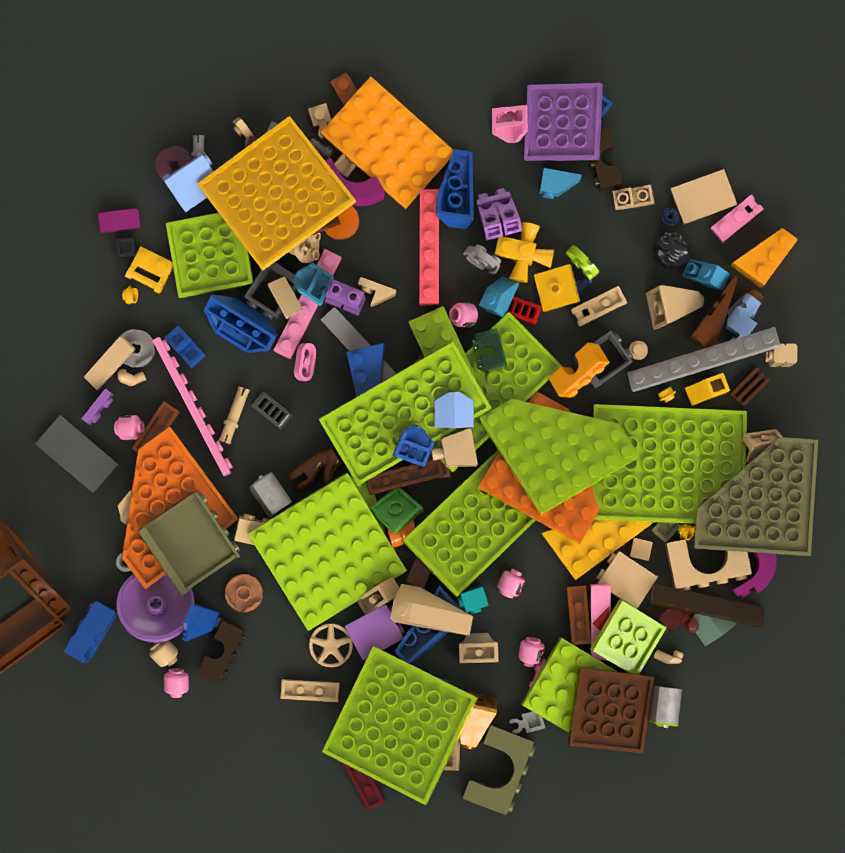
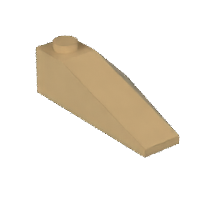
[390,584,473,636]

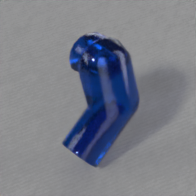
[575,277,592,301]

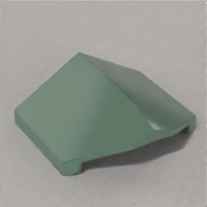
[690,614,736,646]

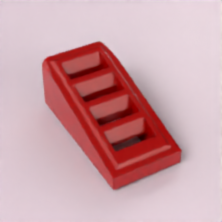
[505,297,542,326]

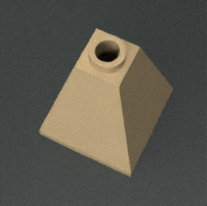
[646,285,704,330]

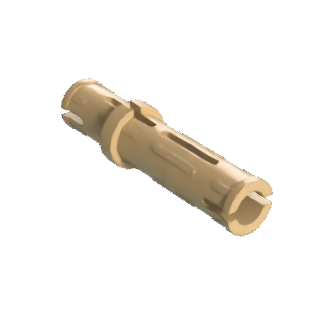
[219,386,250,444]

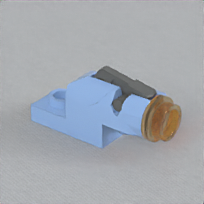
[726,289,764,340]

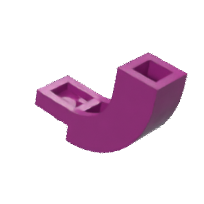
[325,158,385,206]
[731,552,777,598]

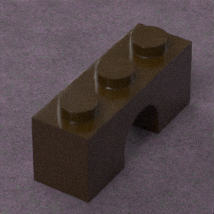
[588,128,623,192]
[197,620,246,683]

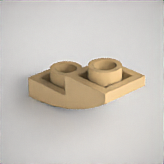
[612,184,655,210]

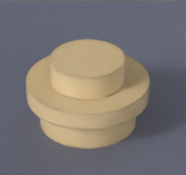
[629,341,648,360]

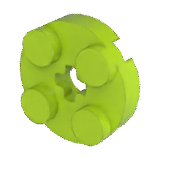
[565,245,599,280]

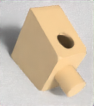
[431,428,478,467]

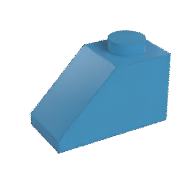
[539,168,582,199]
[479,277,519,317]

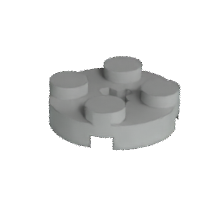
[463,244,501,274]
[121,329,155,368]

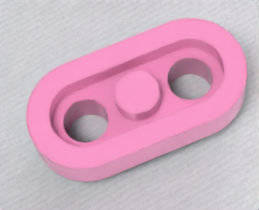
[294,343,316,381]

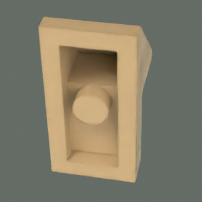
[358,277,397,307]

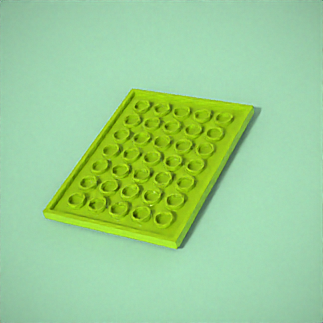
[592,404,747,524]

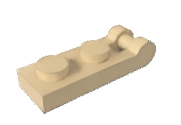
[571,286,627,327]

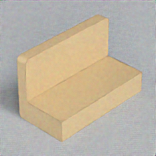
[742,429,782,463]

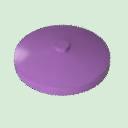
[117,574,195,642]

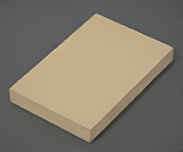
[670,169,737,225]

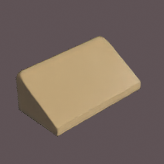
[267,277,303,319]

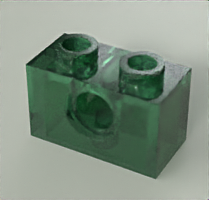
[472,328,507,373]

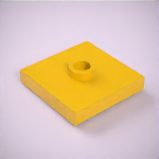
[534,264,580,312]

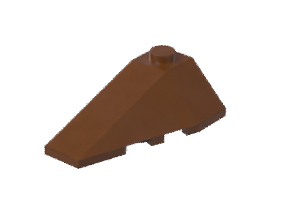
[688,276,738,349]

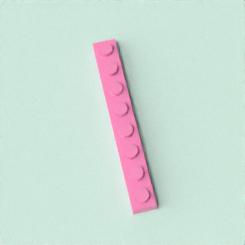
[152,337,233,477]

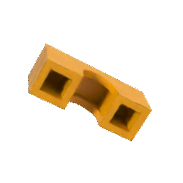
[549,343,610,398]

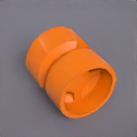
[387,520,415,548]

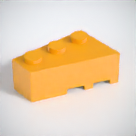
[730,228,798,288]

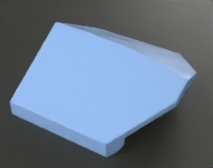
[434,392,473,428]

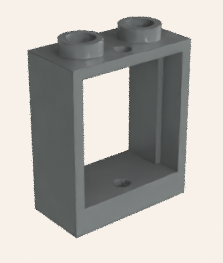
[244,262,297,320]
[572,331,633,389]

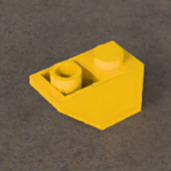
[685,373,730,406]

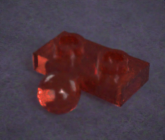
[658,608,699,633]

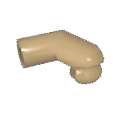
[117,369,147,386]
[654,650,684,664]

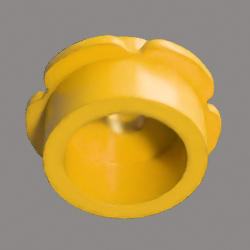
[122,286,138,305]
[658,386,676,403]
[678,523,695,540]

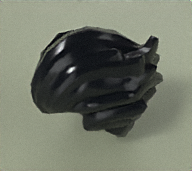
[653,232,691,269]

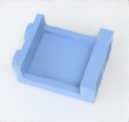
[162,152,214,212]

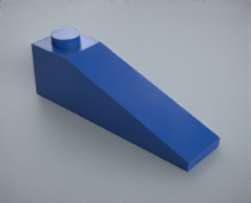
[183,604,222,641]

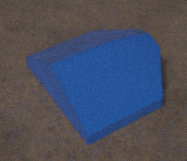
[392,425,434,467]

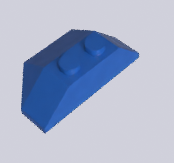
[203,295,277,353]

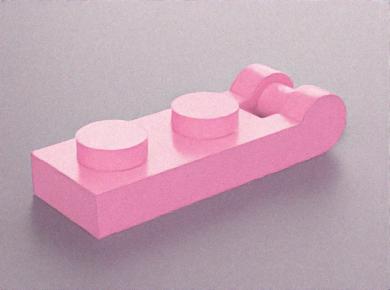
[710,194,764,243]

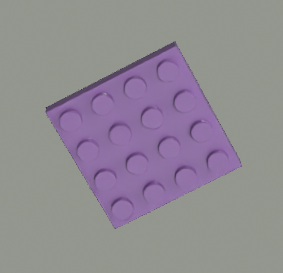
[524,83,603,161]

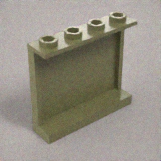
[137,492,240,596]

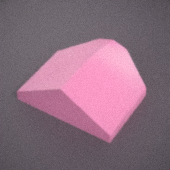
[492,105,528,143]

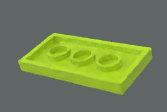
[409,306,475,377]

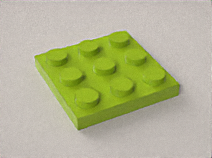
[590,599,666,674]

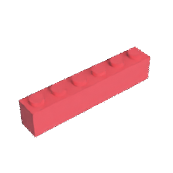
[419,189,439,306]

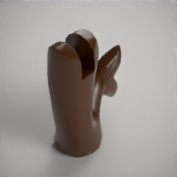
[288,446,342,491]

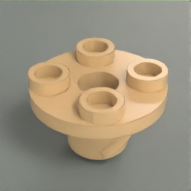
[289,232,321,263]

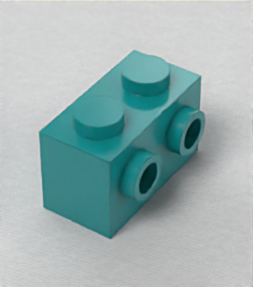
[457,583,489,614]

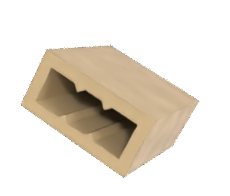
[596,551,658,609]

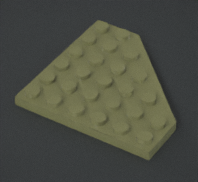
[694,437,818,556]

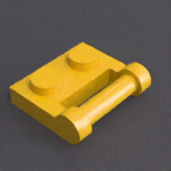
[125,246,173,294]

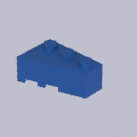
[64,601,118,663]

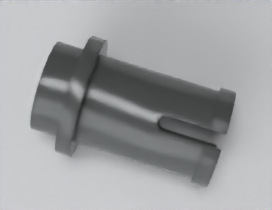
[310,138,333,160]

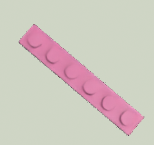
[273,249,342,360]

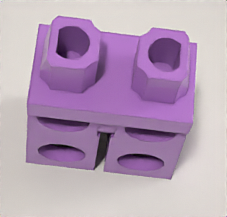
[476,188,522,240]
[325,279,366,316]

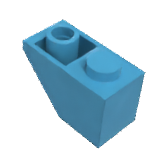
[682,259,730,291]

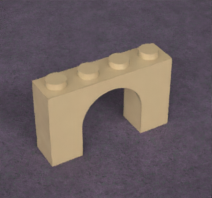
[665,539,752,591]

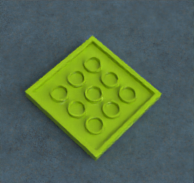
[166,213,254,298]
[521,637,618,733]

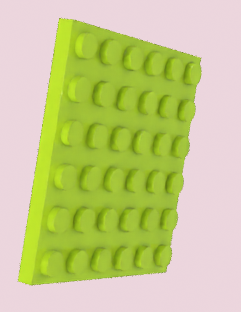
[248,473,407,631]
[322,646,478,805]

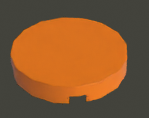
[325,206,359,240]

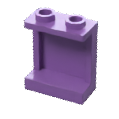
[345,604,405,660]

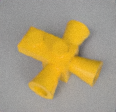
[495,222,555,283]

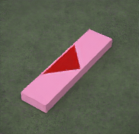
[590,584,611,660]

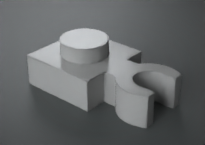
[509,711,545,734]

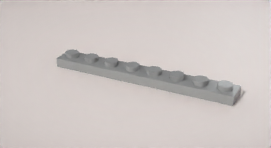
[627,327,781,392]

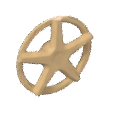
[309,624,353,667]

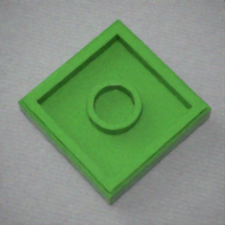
[369,488,424,534]

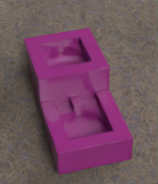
[97,209,140,233]

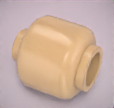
[149,640,178,667]

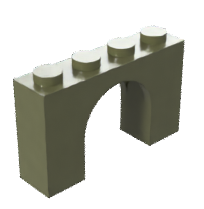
[462,724,536,815]

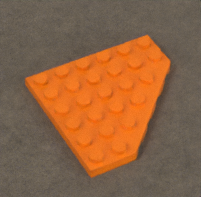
[478,392,599,544]
[122,426,238,589]

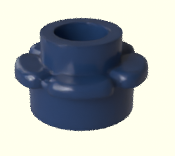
[661,208,680,226]

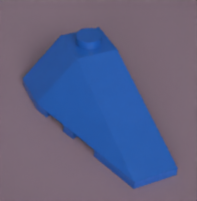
[436,149,474,229]

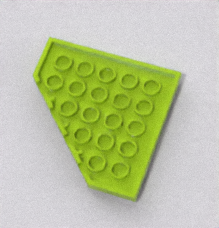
[479,399,640,515]

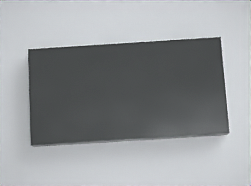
[35,415,119,493]

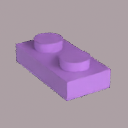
[82,389,113,425]

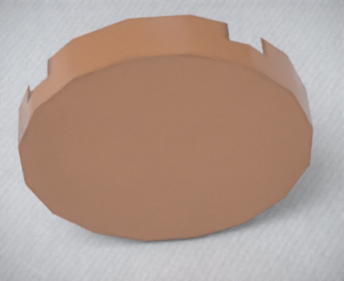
[225,574,263,612]

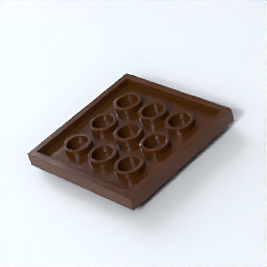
[567,667,654,753]

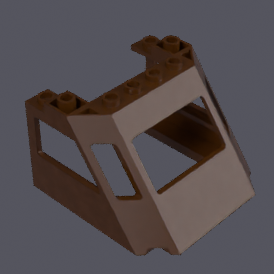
[0,517,70,674]

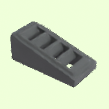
[251,391,293,430]

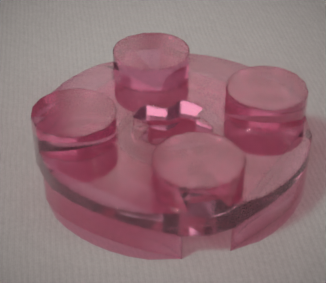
[155,146,193,181]

